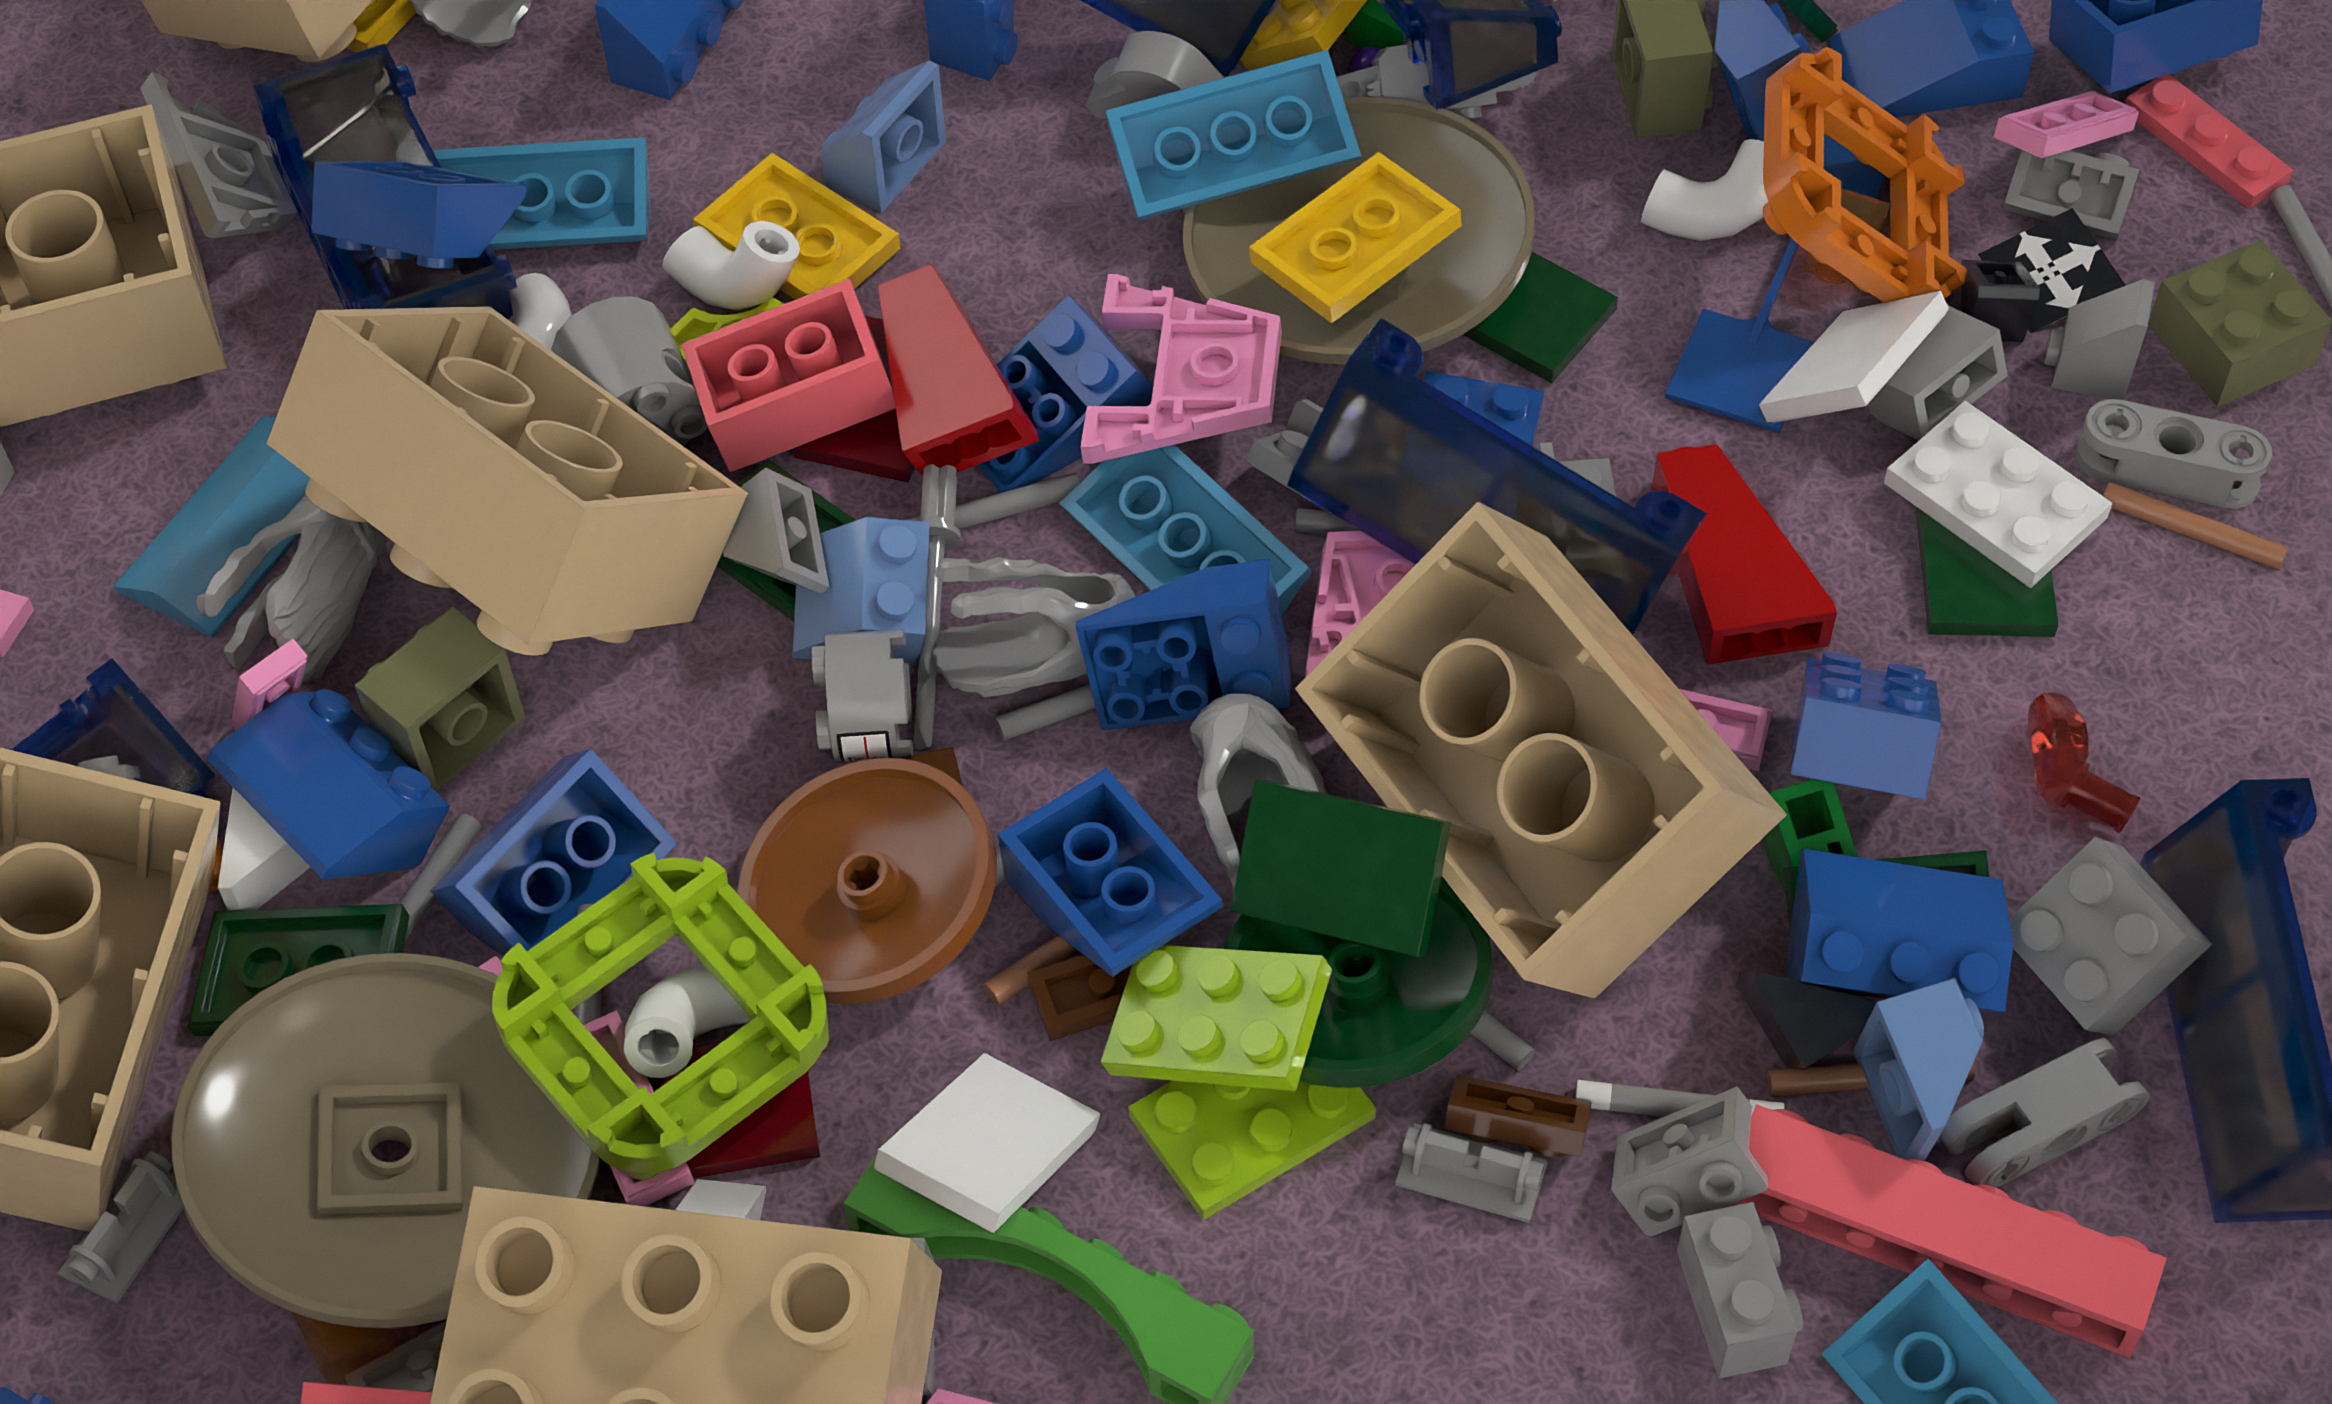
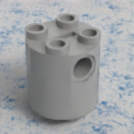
[551,297,708,447]

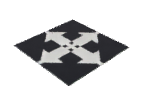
[1978,208,2126,333]

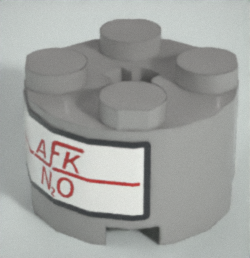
[812,629,913,763]

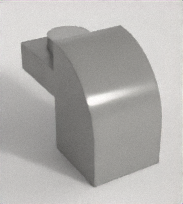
[1085,31,1224,119]

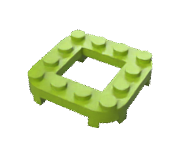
[492,853,829,1180]

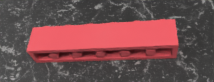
[1731,1104,2167,1358]

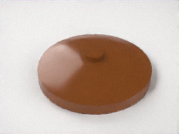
[738,758,997,1004]

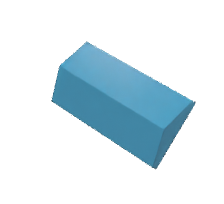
[1106,50,1361,221]
[416,137,651,251]
[113,416,310,638]
[1059,445,1312,615]
[1821,1259,2059,1404]

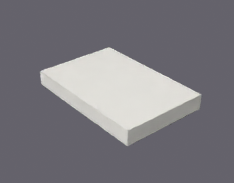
[1759,291,1949,423]
[874,1053,1100,1233]

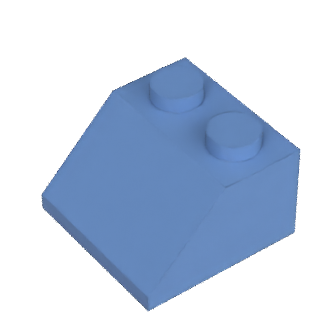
[820,61,946,214]
[792,517,929,666]
[1853,978,1984,1161]

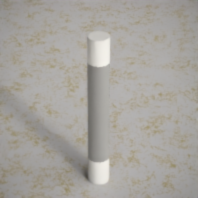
[1575,1080,1784,1117]

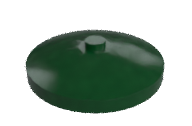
[1224,876,1494,1088]

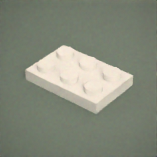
[1884,401,2112,588]

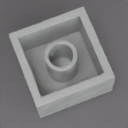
[2009,837,2212,1036]

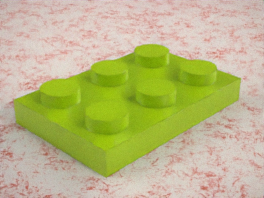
[1101,945,1332,1091]
[1128,1081,1376,1221]

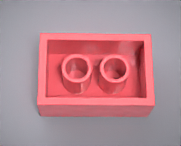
[681,279,896,473]

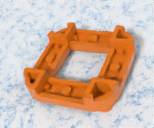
[1763,47,1967,303]

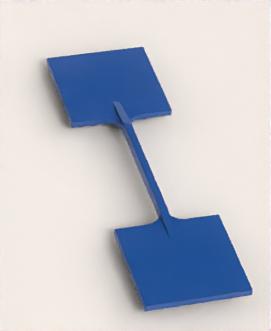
[1665,136,1886,433]

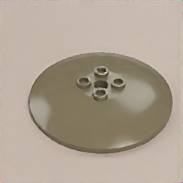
[1183,97,1535,365]
[171,953,601,1328]

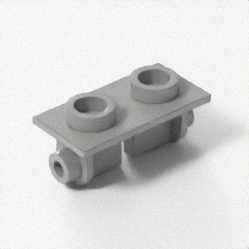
[1395,1123,1548,1223]
[58,1151,183,1303]

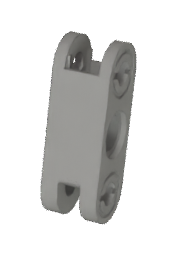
[2075,399,2273,509]
[1938,1038,2150,1188]

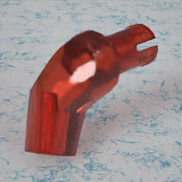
[2027,693,2140,834]

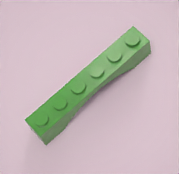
[843,1137,1254,1404]

